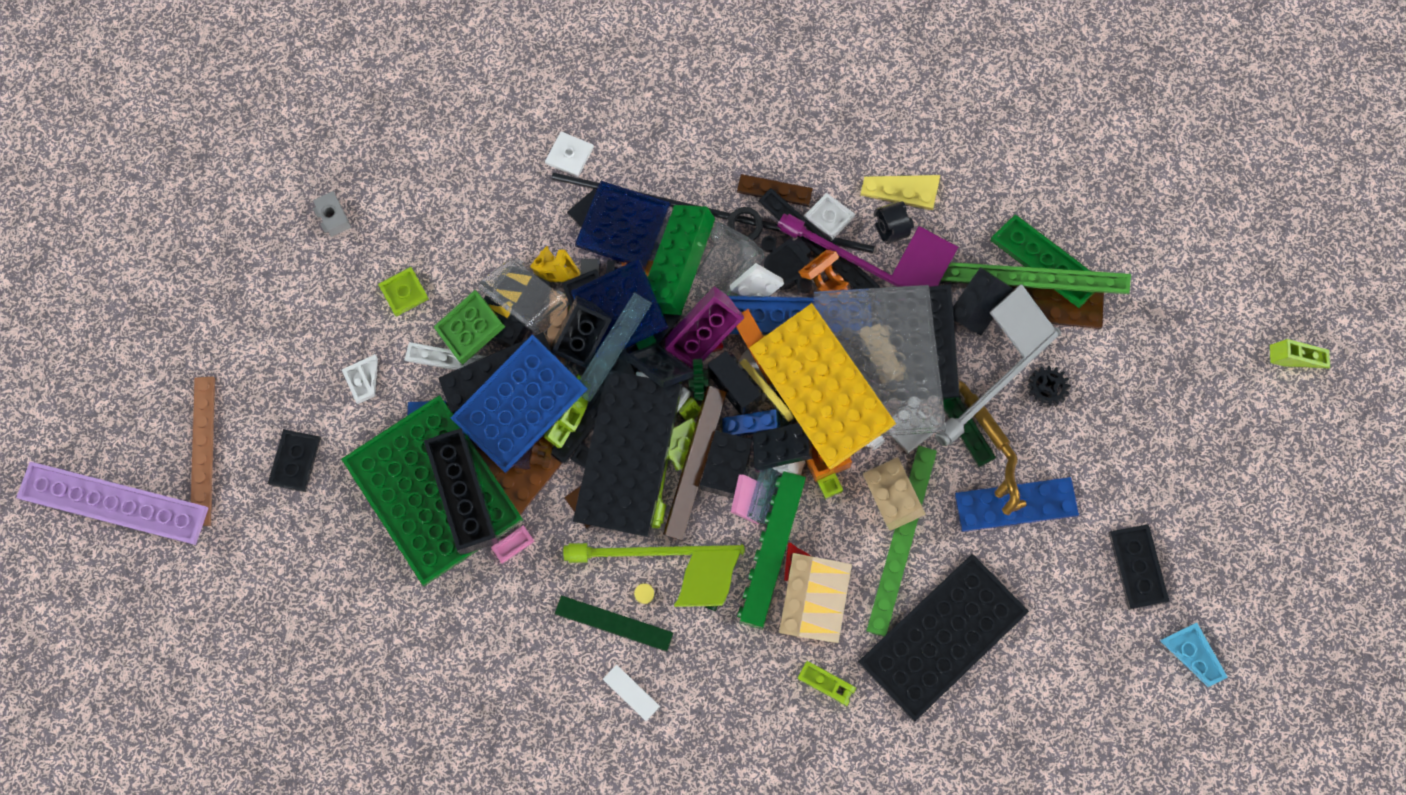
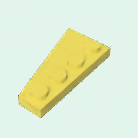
[860,175,940,210]

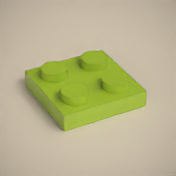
[378,267,429,317]

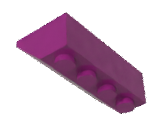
[665,286,744,369]

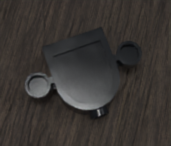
[761,236,812,294]

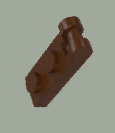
[529,433,553,468]

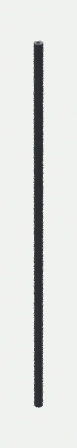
[552,172,875,253]

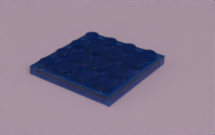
[575,181,670,269]
[571,259,668,360]

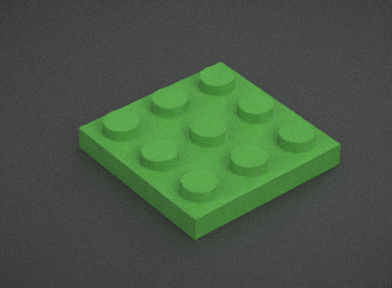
[434,290,505,365]

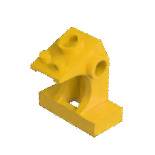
[530,246,581,282]

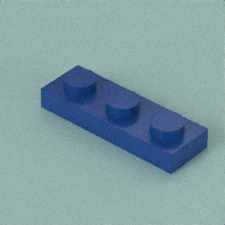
[722,409,780,436]

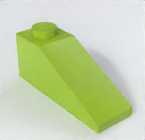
[1270,339,1330,368]

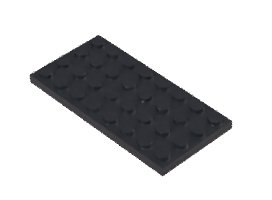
[573,370,683,538]
[857,554,1029,722]

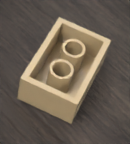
[863,457,926,531]

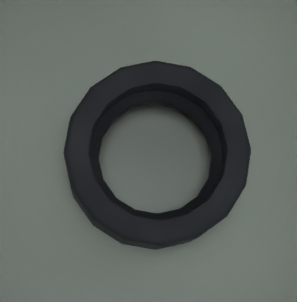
[727,207,763,243]

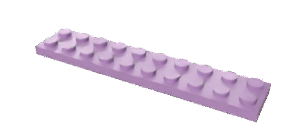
[16,462,208,545]

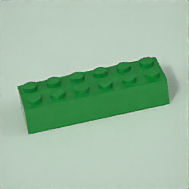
[639,205,715,315]

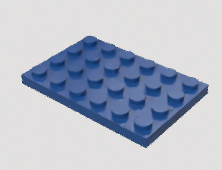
[451,334,588,473]

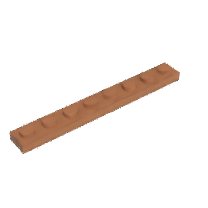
[191,376,215,526]

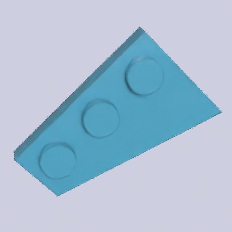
[1160,623,1228,687]

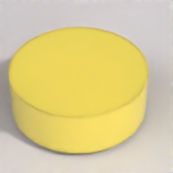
[634,584,654,604]

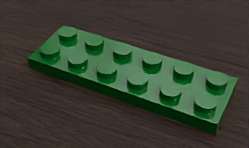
[990,214,1095,308]

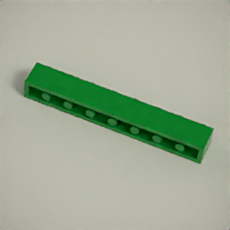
[737,471,806,630]

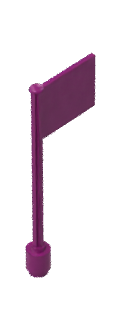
[777,213,959,290]

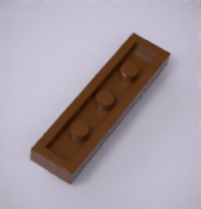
[737,174,813,207]

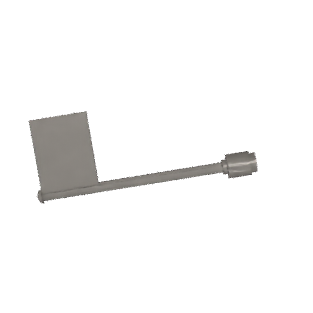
[935,284,1061,446]

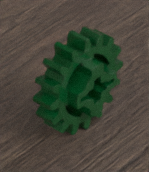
[689,359,708,401]

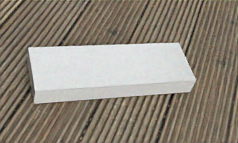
[603,664,660,722]

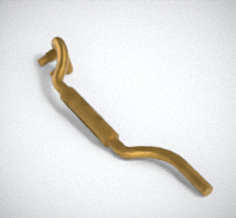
[959,380,1026,515]

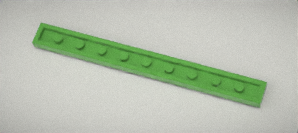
[940,262,1131,294]
[866,445,937,637]

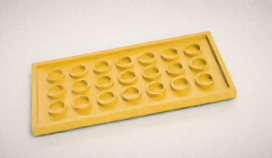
[749,303,896,470]

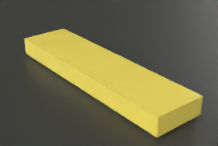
[739,359,794,422]

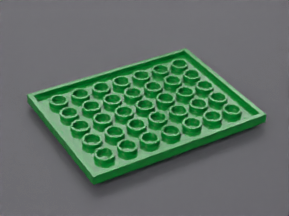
[341,395,523,587]

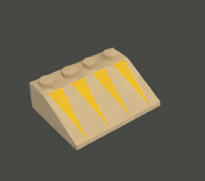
[779,553,852,643]

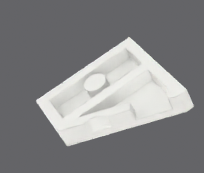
[342,354,378,404]

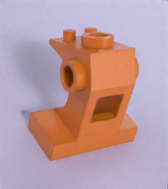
[798,250,849,298]

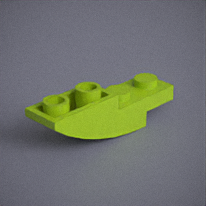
[544,374,592,448]

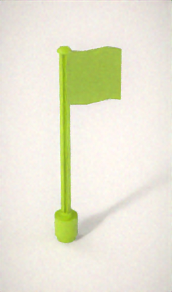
[563,543,745,607]

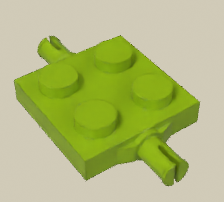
[667,418,710,471]

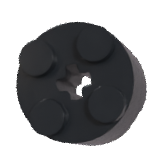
[874,201,914,244]

